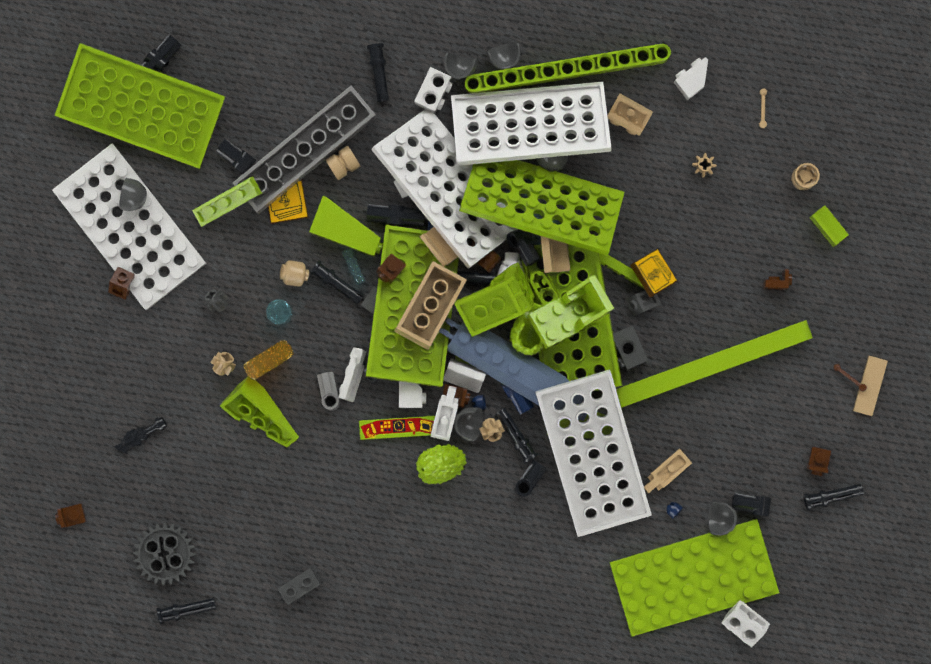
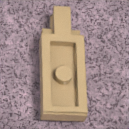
[644,449,692,493]

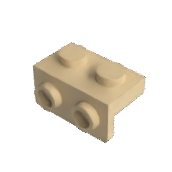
[607,94,653,136]

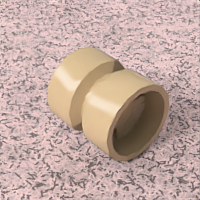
[325,146,361,180]
[791,163,820,190]

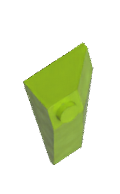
[220,375,299,447]

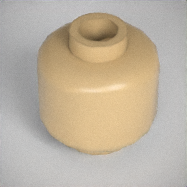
[280,260,309,287]

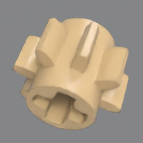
[692,153,717,178]
[211,352,236,376]
[479,418,505,442]

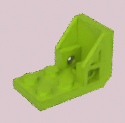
[454,262,535,337]
[527,275,614,349]

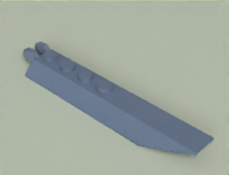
[439,318,587,421]

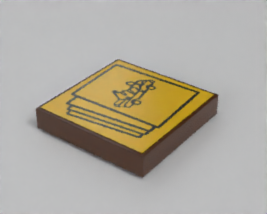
[268,180,309,224]
[630,249,677,297]

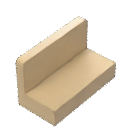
[420,227,458,267]
[541,236,570,273]

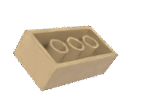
[394,261,467,350]

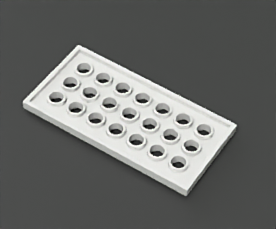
[451,82,611,166]
[371,109,517,269]
[52,143,207,310]
[535,370,652,537]

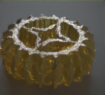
[243,340,294,380]

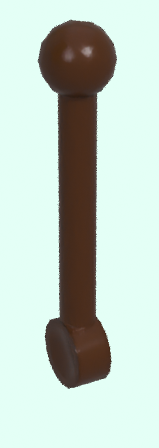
[833,364,867,392]

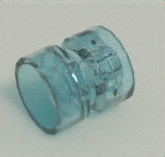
[266,299,293,325]

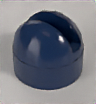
[471,395,486,410]
[666,502,683,519]

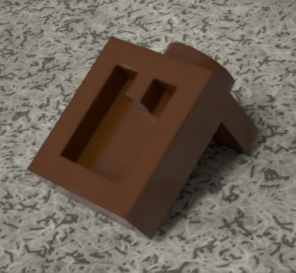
[376,253,406,284]
[108,267,135,300]
[763,269,792,290]
[443,384,470,408]
[807,447,831,476]
[55,503,87,528]

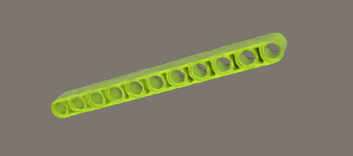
[465,44,671,94]
[616,320,813,408]

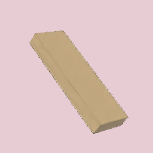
[853,356,888,416]

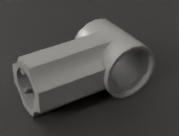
[317,372,340,411]

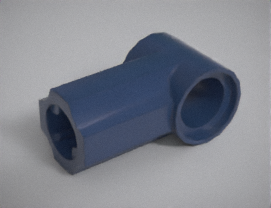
[500,383,534,415]

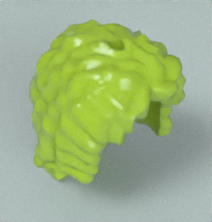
[510,303,544,355]
[416,444,467,484]

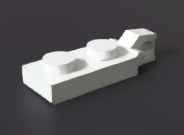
[339,347,367,402]
[430,386,459,441]

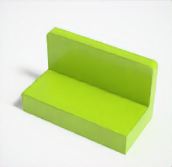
[809,205,849,247]

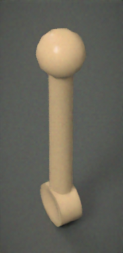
[759,88,767,128]

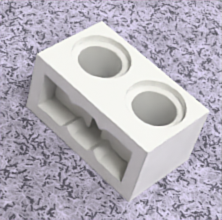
[414,67,453,113]
[722,600,770,648]

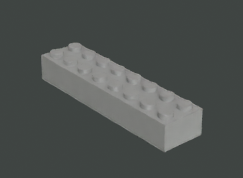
[233,85,377,214]

